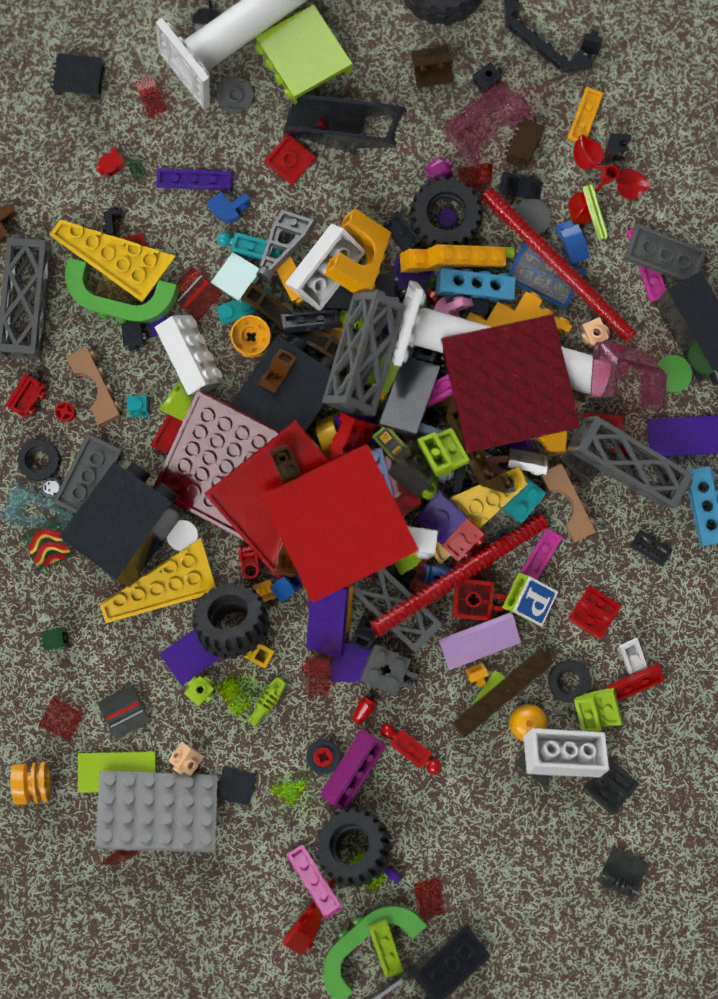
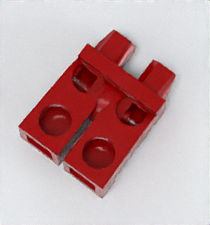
[328,412,376,461]

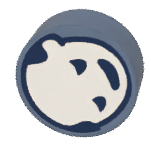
[42,478,61,498]

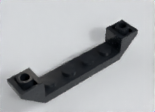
[502,0,593,73]

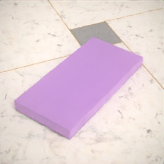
[439,612,521,670]

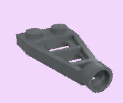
[256,210,316,282]

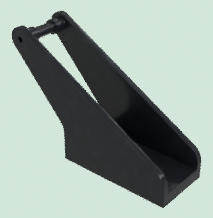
[283,94,407,155]
[368,925,491,999]

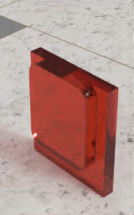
[38,698,84,741]
[414,877,445,919]

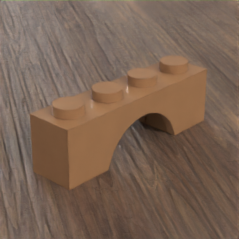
[66,347,122,427]
[539,463,596,543]

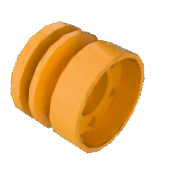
[230,315,272,358]
[10,762,53,806]

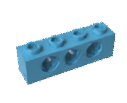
[435,266,516,304]
[687,466,718,547]

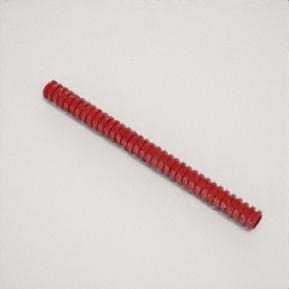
[481,187,637,343]
[371,514,548,637]

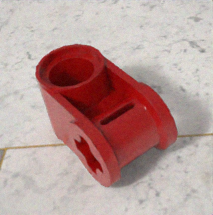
[238,545,260,581]

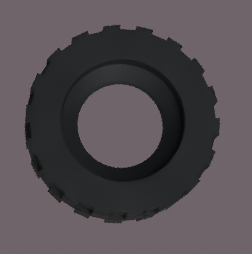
[17,438,61,482]
[548,660,592,703]

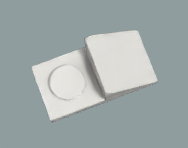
[617,638,648,675]

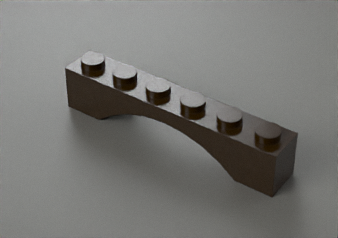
[241,282,348,360]
[451,647,554,738]

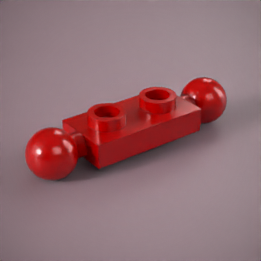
[380,723,442,775]

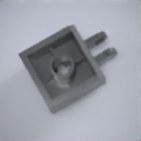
[358,644,419,696]

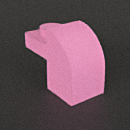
[434,296,474,318]

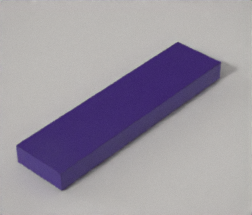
[156,168,232,191]

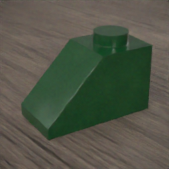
[39,628,70,651]

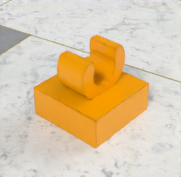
[252,579,277,602]
[465,663,489,688]

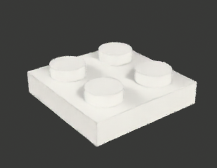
[508,448,548,475]

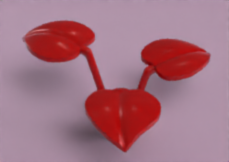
[568,134,651,224]

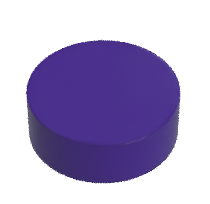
[438,208,457,228]

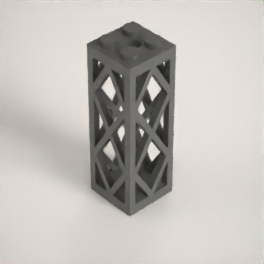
[0,235,52,360]
[322,290,406,416]
[567,416,694,509]
[353,568,443,653]

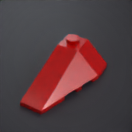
[282,878,336,955]

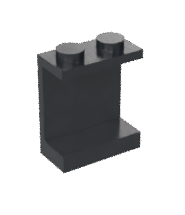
[50,53,105,100]

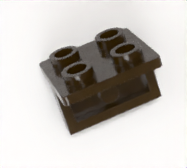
[411,46,453,88]

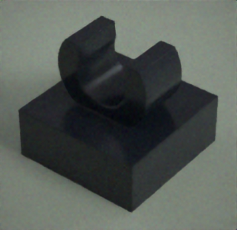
[580,29,603,55]

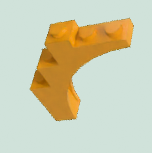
[466,291,572,336]

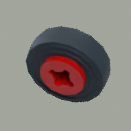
[306,739,341,774]

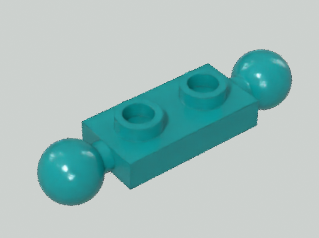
[216,232,284,260]

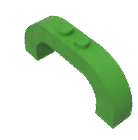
[65,258,180,324]
[323,904,427,999]

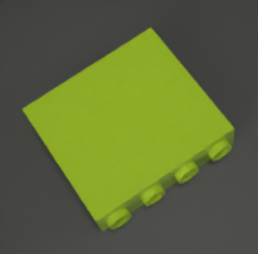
[255,4,353,104]

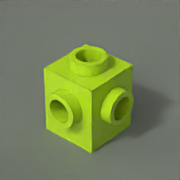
[184,676,216,707]

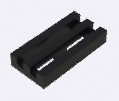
[630,530,673,567]

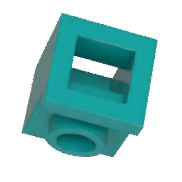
[127,395,149,418]

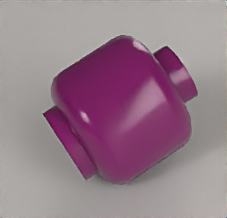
[425,156,454,181]

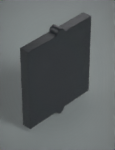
[217,766,256,806]

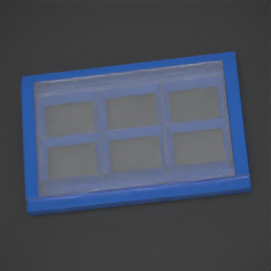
[508,242,586,310]

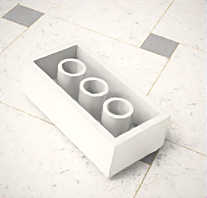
[155,315,224,395]
[524,729,609,777]

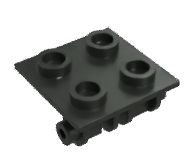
[597,846,649,899]

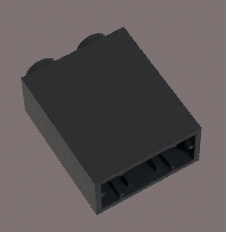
[655,270,718,386]
[230,334,342,434]
[59,462,185,588]

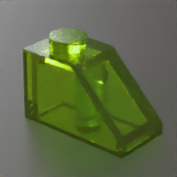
[215,675,253,718]

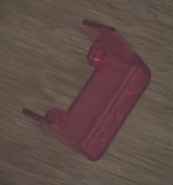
[442,85,537,167]
[590,341,667,410]

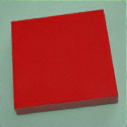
[264,134,317,186]

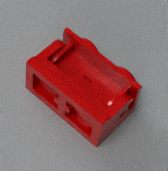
[5,373,48,420]

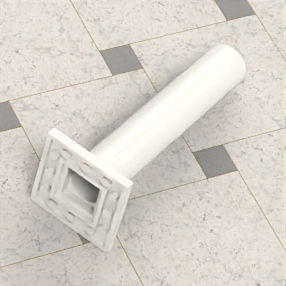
[156,0,308,109]
[391,280,612,397]

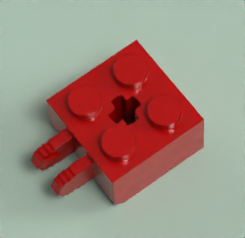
[451,579,508,621]

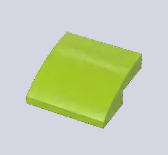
[574,688,622,732]

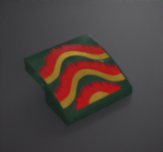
[21,521,74,571]

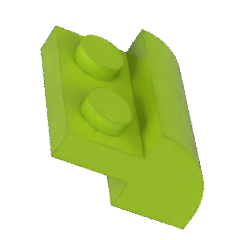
[417,428,470,477]

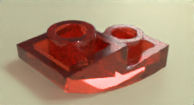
[135,74,167,118]

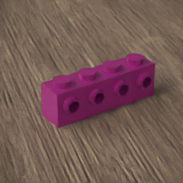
[319,729,387,809]

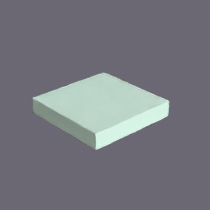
[211,252,259,303]

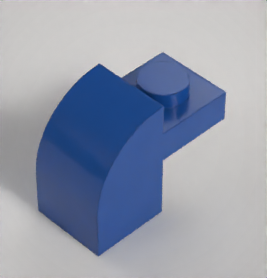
[206,192,251,223]
[554,220,590,265]

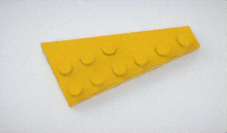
[49,219,176,303]
[415,466,528,564]
[100,538,217,623]

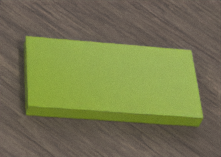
[78,752,156,793]

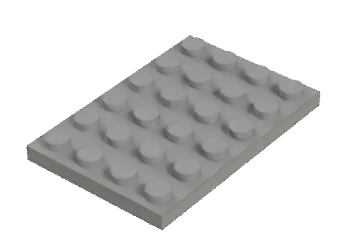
[95,771,217,852]

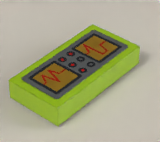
[372,427,412,465]

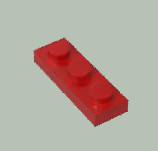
[605,663,665,702]

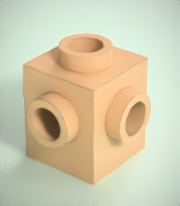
[580,317,610,349]
[168,741,204,776]

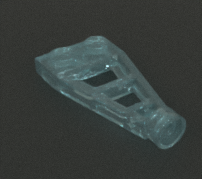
[0,483,74,529]

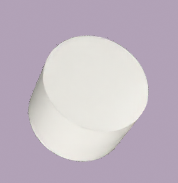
[167,520,199,551]

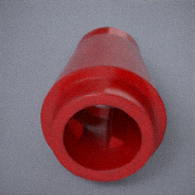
[351,695,377,725]

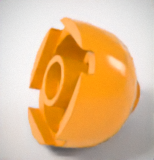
[509,704,548,742]

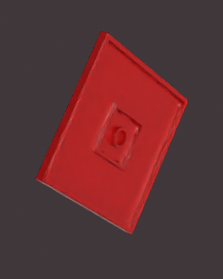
[205,420,331,580]
[261,444,419,603]

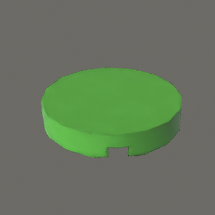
[654,355,692,393]

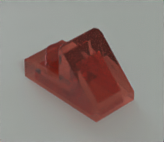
[459,163,493,189]

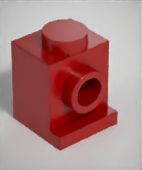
[95,147,126,179]

